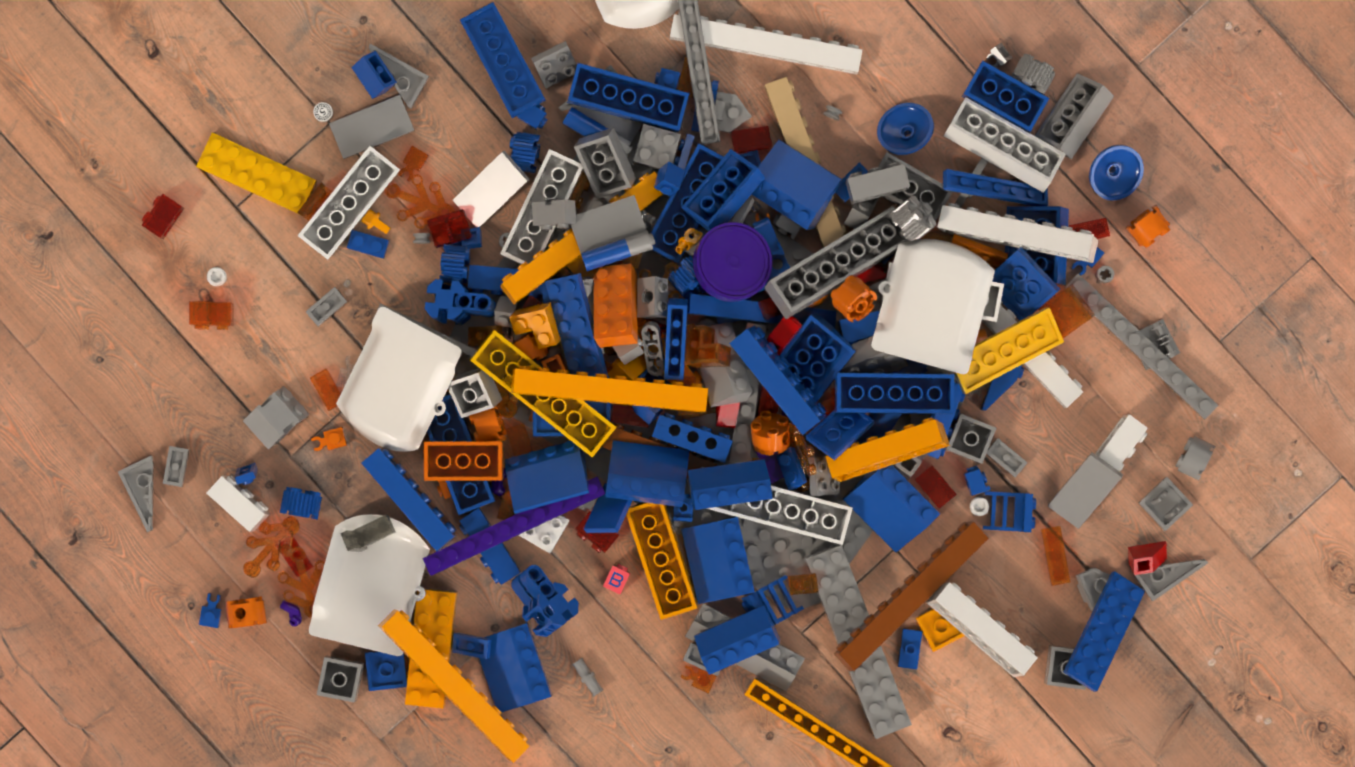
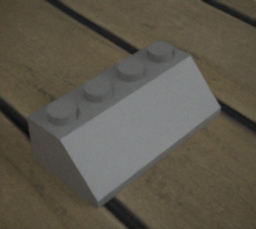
[1035,73,1114,159]
[690,322,752,407]

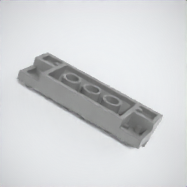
[685,603,805,691]

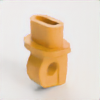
[361,209,391,234]
[675,228,703,255]

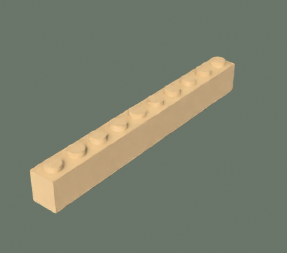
[764,77,847,248]

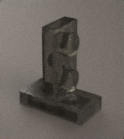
[340,515,396,552]

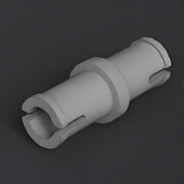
[572,658,603,697]

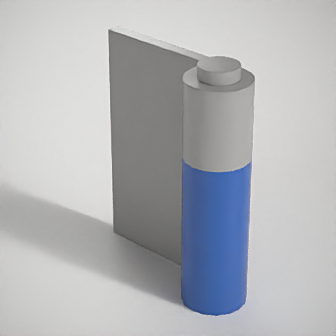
[563,105,643,157]
[571,195,656,271]

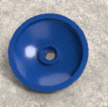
[877,103,934,155]
[1089,145,1144,200]

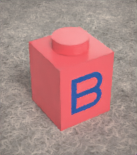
[603,563,630,594]

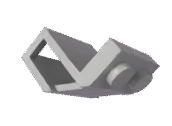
[243,386,309,450]

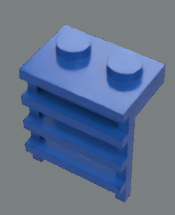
[983,491,1036,532]
[741,575,804,625]

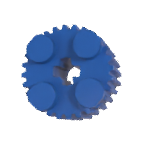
[510,132,541,173]
[439,244,470,284]
[668,256,706,299]
[280,487,322,520]

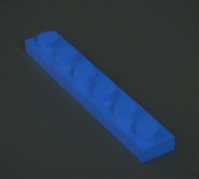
[943,169,1048,206]

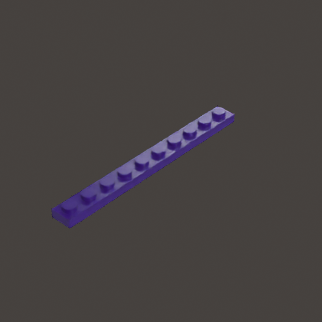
[422,476,606,576]

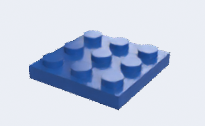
[992,247,1060,321]

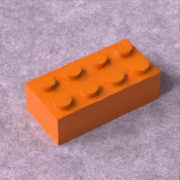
[593,263,638,348]
[424,441,503,481]

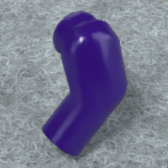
[492,467,507,496]
[280,600,302,627]

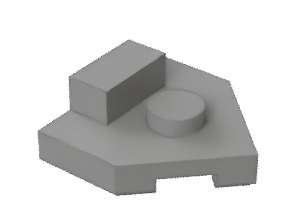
[715,92,752,133]
[1075,568,1110,611]

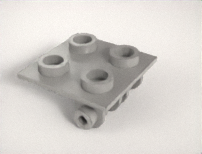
[1140,319,1180,370]

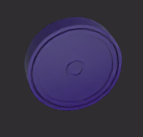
[693,222,772,302]

